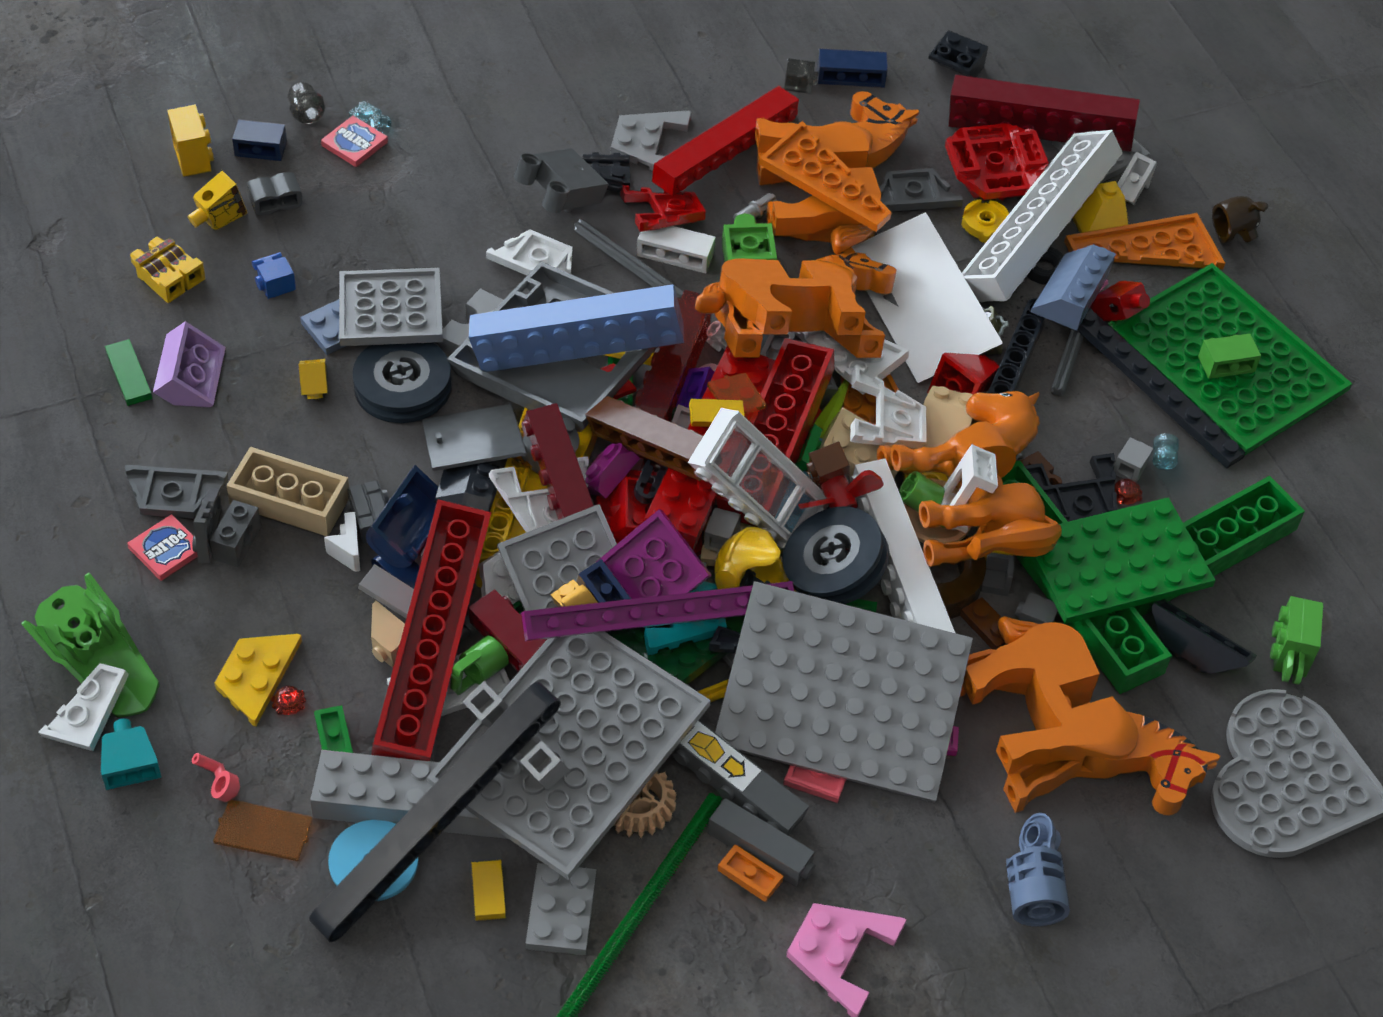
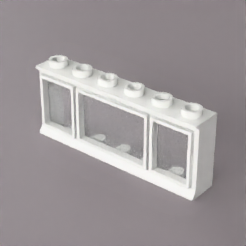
[688,408,829,552]

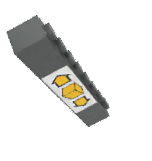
[671,720,809,836]

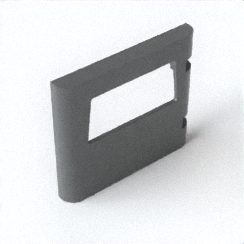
[447,262,658,432]

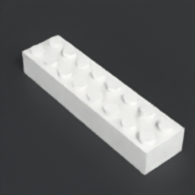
[850,458,955,633]

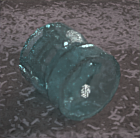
[1152,434,1179,470]

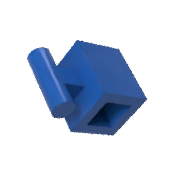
[252,252,296,299]

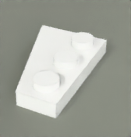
[38,663,129,751]

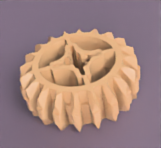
[613,770,676,838]

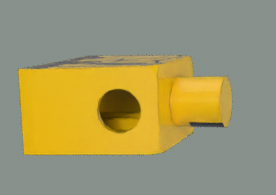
[187,171,247,230]

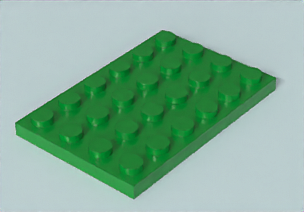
[1030,497,1216,624]

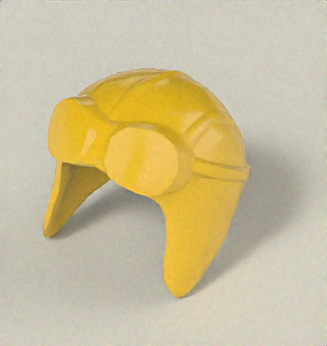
[714,527,797,592]

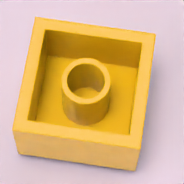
[167,104,214,177]

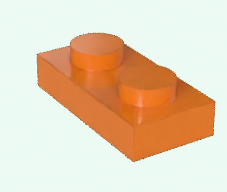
[717,844,784,902]

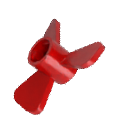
[798,470,884,509]

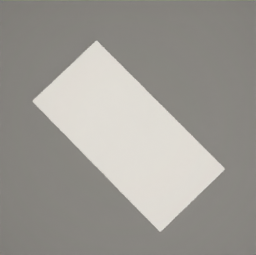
[852,213,1003,383]

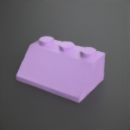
[153,321,226,407]

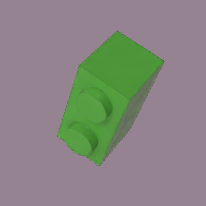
[1198,334,1261,379]

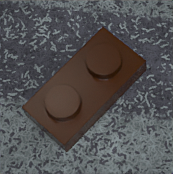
[960,597,1007,650]

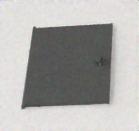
[422,403,527,471]

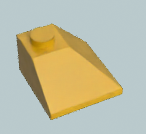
[1072,181,1128,233]

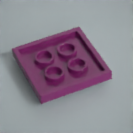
[596,509,712,628]

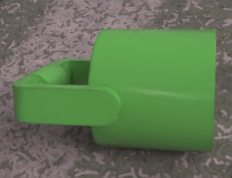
[899,471,945,528]
[450,636,509,695]

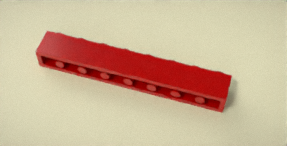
[652,86,799,196]

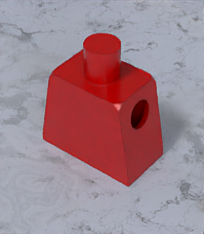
[1091,281,1150,321]

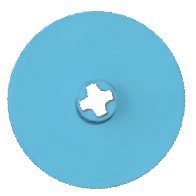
[328,820,419,901]

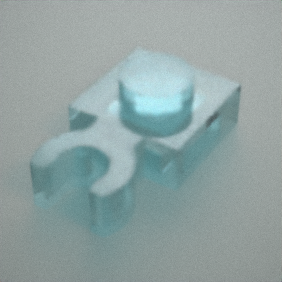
[348,100,391,133]

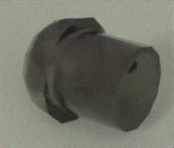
[287,82,325,124]

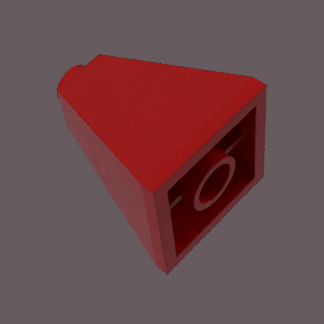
[927,352,999,395]

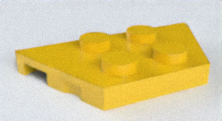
[215,634,302,726]

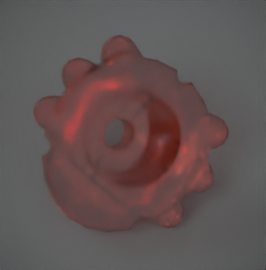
[1115,478,1143,505]
[271,685,306,715]

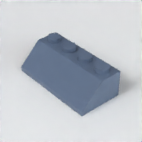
[1031,244,1116,330]

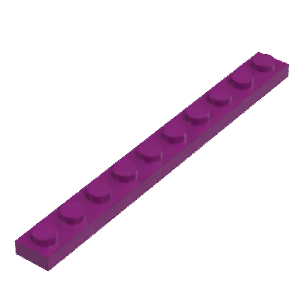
[521,581,794,641]

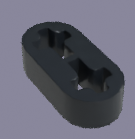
[634,459,669,504]

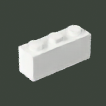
[637,226,716,273]

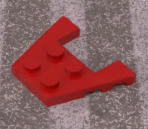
[620,185,706,232]

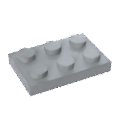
[526,863,596,955]

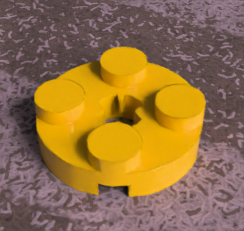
[961,200,1009,243]

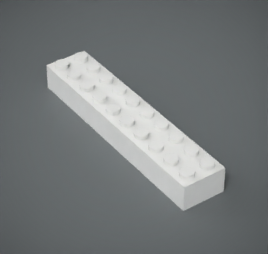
[962,130,1123,302]

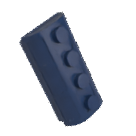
[366,465,438,568]

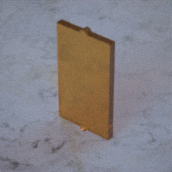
[213,800,313,861]

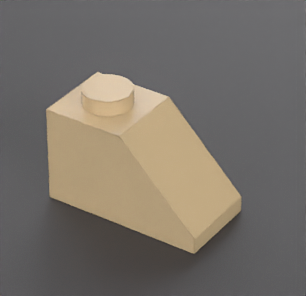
[371,601,405,667]

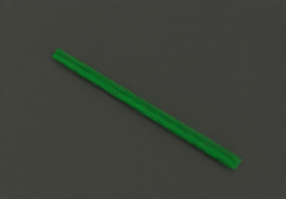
[556,793,723,1017]

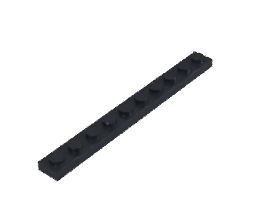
[1077,308,1246,469]

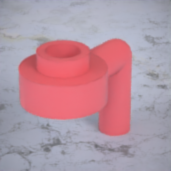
[192,753,240,802]

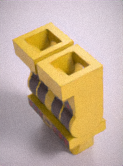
[130,236,205,303]

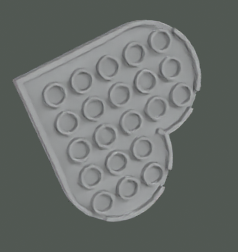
[1211,689,1383,858]

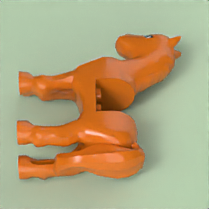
[877,391,1062,566]

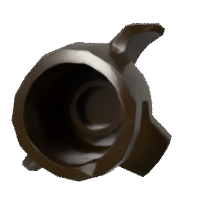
[1212,196,1268,243]

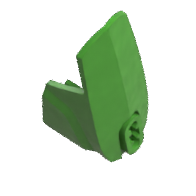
[21,572,159,717]

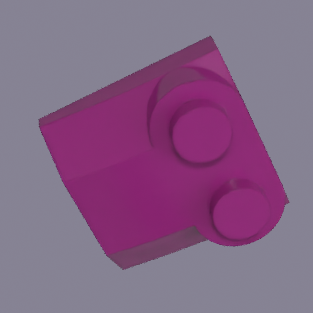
[585,443,640,499]

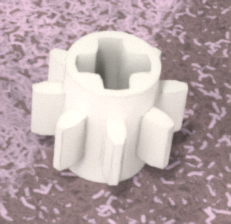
[706,321,727,352]

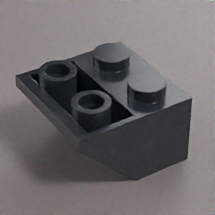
[928,30,988,77]

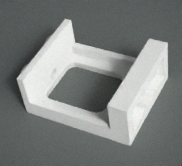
[941,444,998,533]

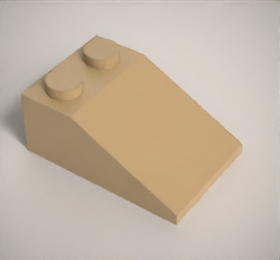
[910,386,975,450]

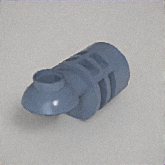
[1006,812,1070,926]

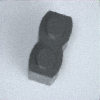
[247,172,303,215]

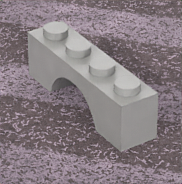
[462,681,569,790]

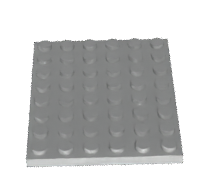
[715,581,973,803]
[427,632,710,880]

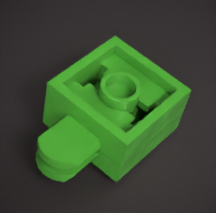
[722,213,777,263]
[1270,596,1323,685]

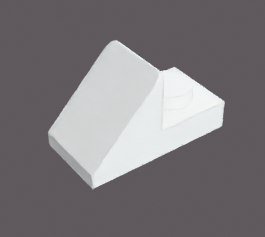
[1117,152,1157,205]
[324,512,360,572]

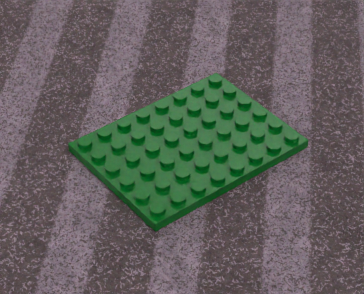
[1107,263,1352,456]

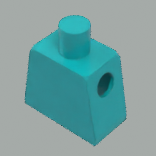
[101,718,162,790]

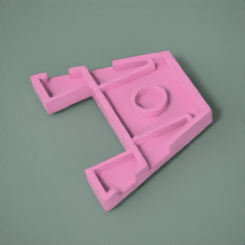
[787,903,906,1017]

